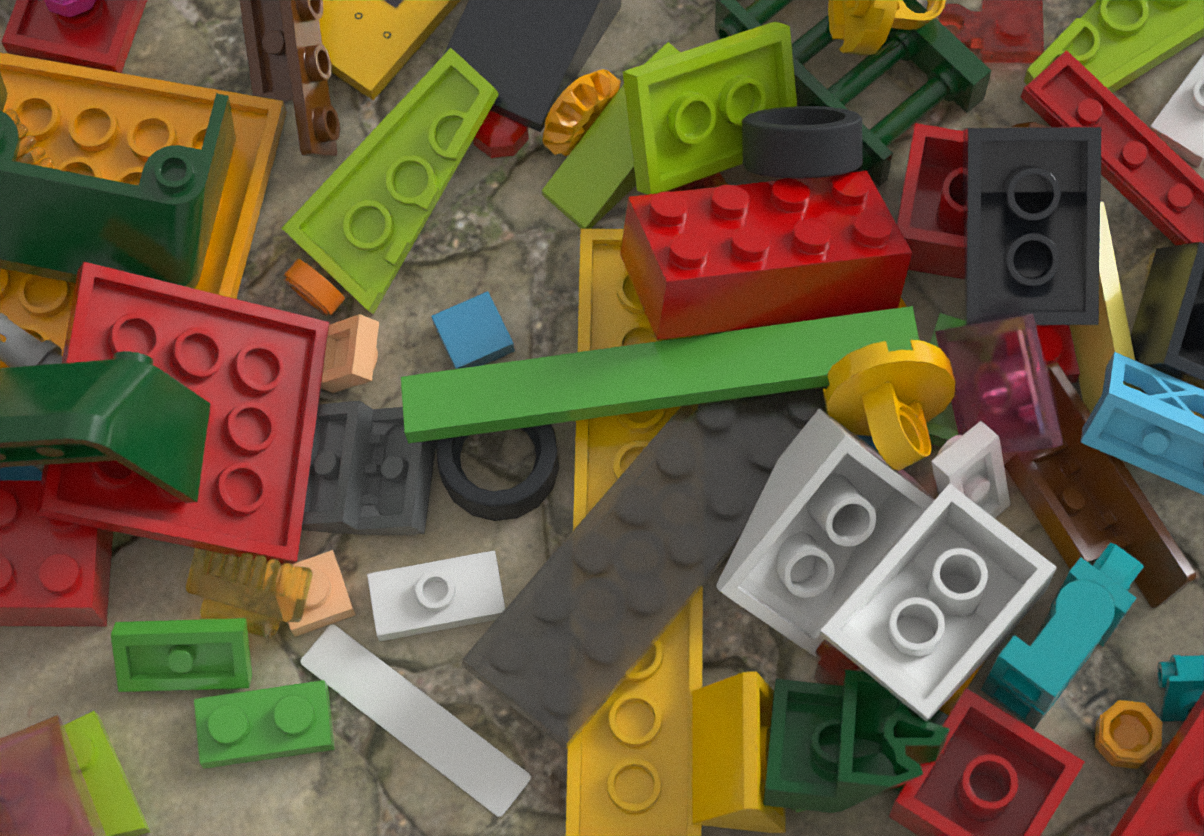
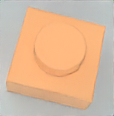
[320,314,379,393]
[271,550,356,637]

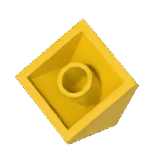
[692,671,786,833]

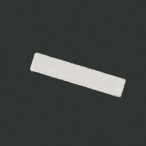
[301,624,531,817]

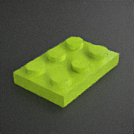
[622,21,797,195]

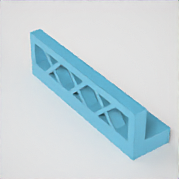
[1080,352,1204,495]

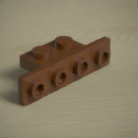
[239,0,340,158]
[1004,363,1196,608]

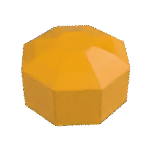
[1095,700,1162,769]

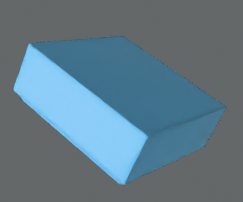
[431,291,515,369]

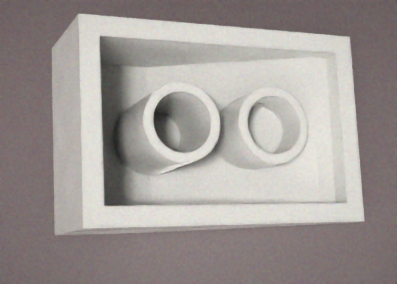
[716,408,934,657]
[820,483,1057,722]

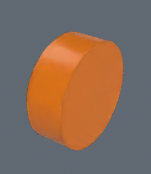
[283,259,345,316]

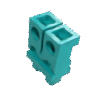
[981,542,1144,730]

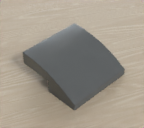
[301,401,437,535]

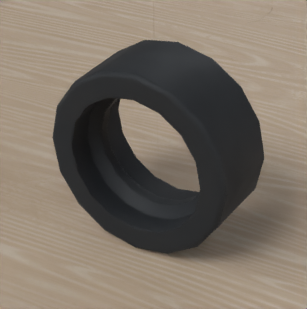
[742,106,862,179]
[436,424,559,521]

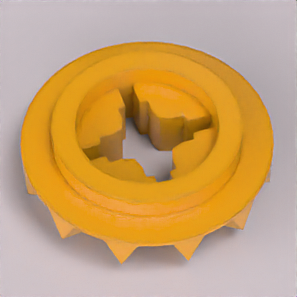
[543,69,621,156]

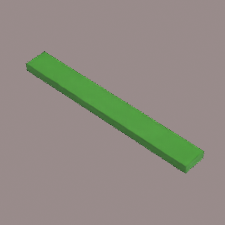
[401,306,919,444]

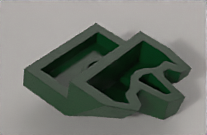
[763,669,950,813]

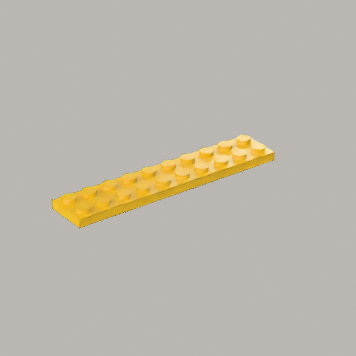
[566,229,704,836]

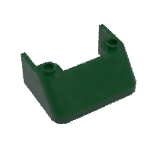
[0,73,236,289]
[0,351,210,503]

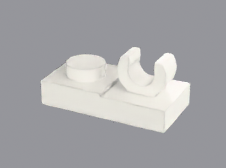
[931,421,1011,518]

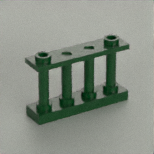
[715,0,991,187]

